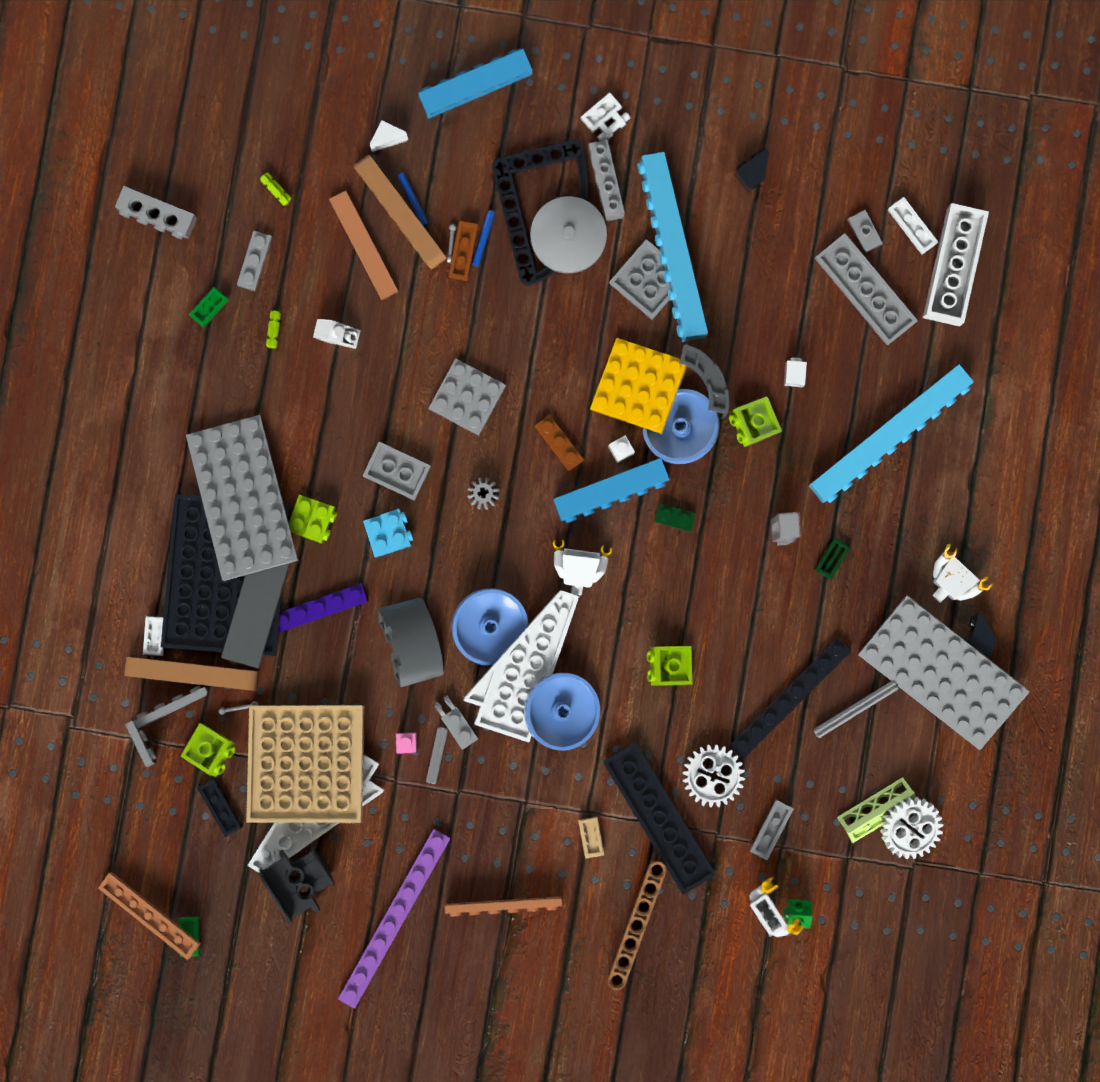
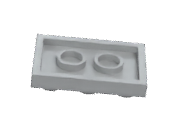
[363,442,431,501]

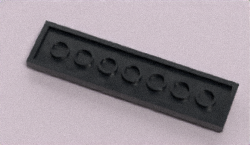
[603,742,716,895]

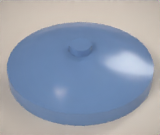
[643,389,720,464]
[451,588,528,665]
[524,673,600,751]

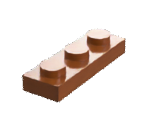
[449,221,478,281]
[534,415,584,472]

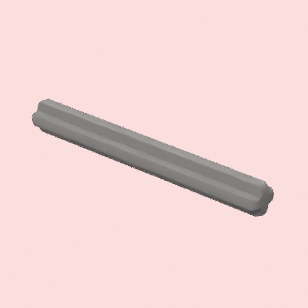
[814,681,898,738]

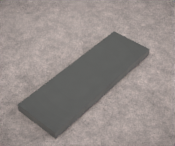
[221,563,290,668]

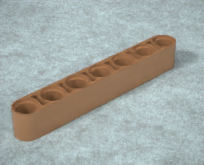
[354,155,446,270]
[124,657,258,691]
[608,860,666,990]

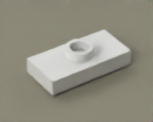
[143,616,164,656]

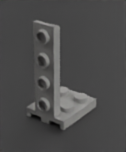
[125,686,207,767]

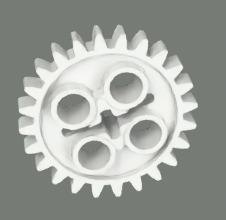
[682,744,745,807]
[880,797,943,859]

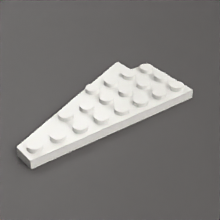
[463,590,579,742]
[247,754,384,873]

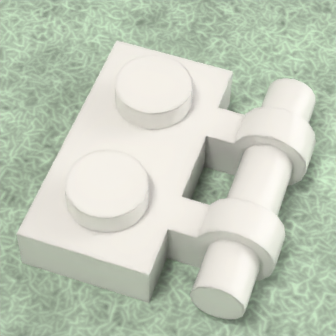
[581,93,630,141]

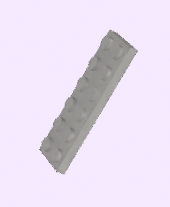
[815,233,918,346]

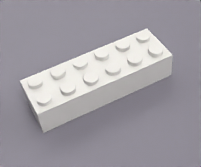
[923,203,989,326]

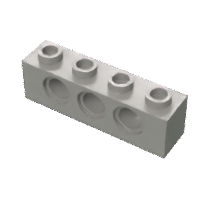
[588,140,625,222]
[115,186,197,239]
[771,513,800,545]

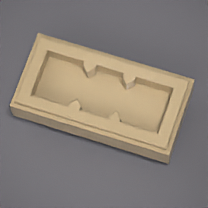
[578,816,604,859]

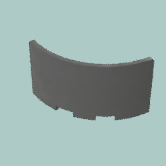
[679,344,729,419]
[378,597,444,687]

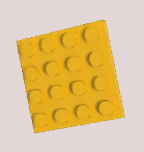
[590,338,687,434]

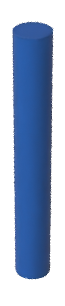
[397,172,429,226]
[472,210,495,267]

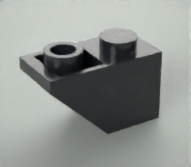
[735,149,769,193]
[965,613,996,657]

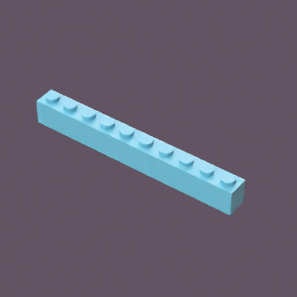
[638,152,708,342]
[809,365,973,503]

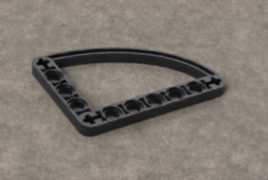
[492,140,588,286]

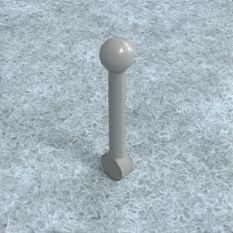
[447,224,457,263]
[219,701,259,715]

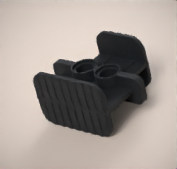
[259,847,335,923]

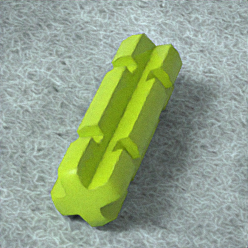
[260,172,291,206]
[266,311,281,348]

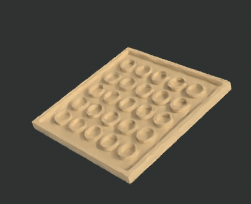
[246,705,364,823]

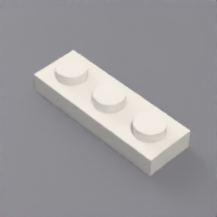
[888,197,938,255]

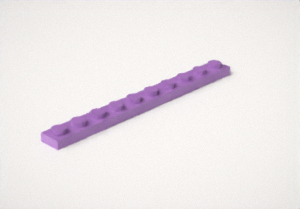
[338,829,450,1009]

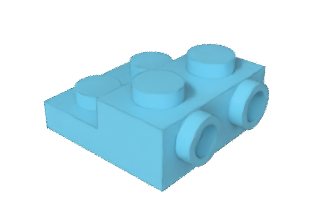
[363,509,414,558]

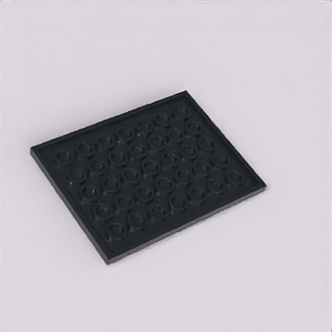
[161,494,290,656]

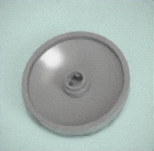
[531,196,607,273]

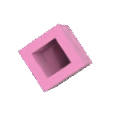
[396,733,417,754]

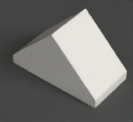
[370,120,408,152]

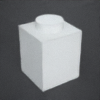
[784,358,807,387]
[608,435,635,463]

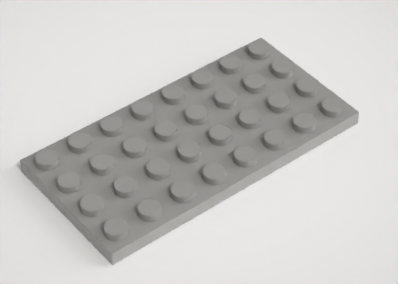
[186,415,298,581]
[858,595,1030,750]

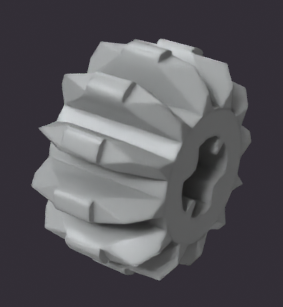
[467,477,499,510]

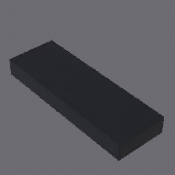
[196,777,243,838]

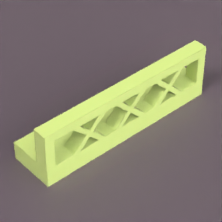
[837,777,916,843]

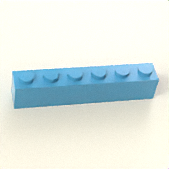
[418,49,532,119]
[553,458,669,523]

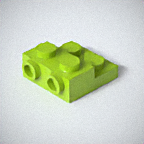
[729,397,782,447]
[289,495,337,544]
[647,646,692,686]
[180,723,236,777]

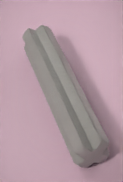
[426,727,448,784]

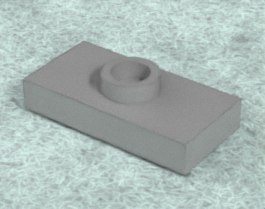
[848,210,883,253]

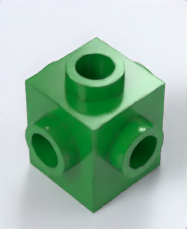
[783,899,813,928]

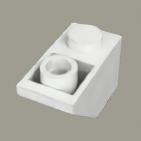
[313,319,360,349]

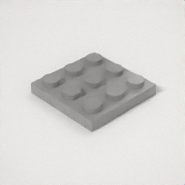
[609,239,670,320]
[428,358,506,436]

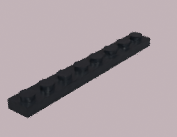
[729,638,851,760]

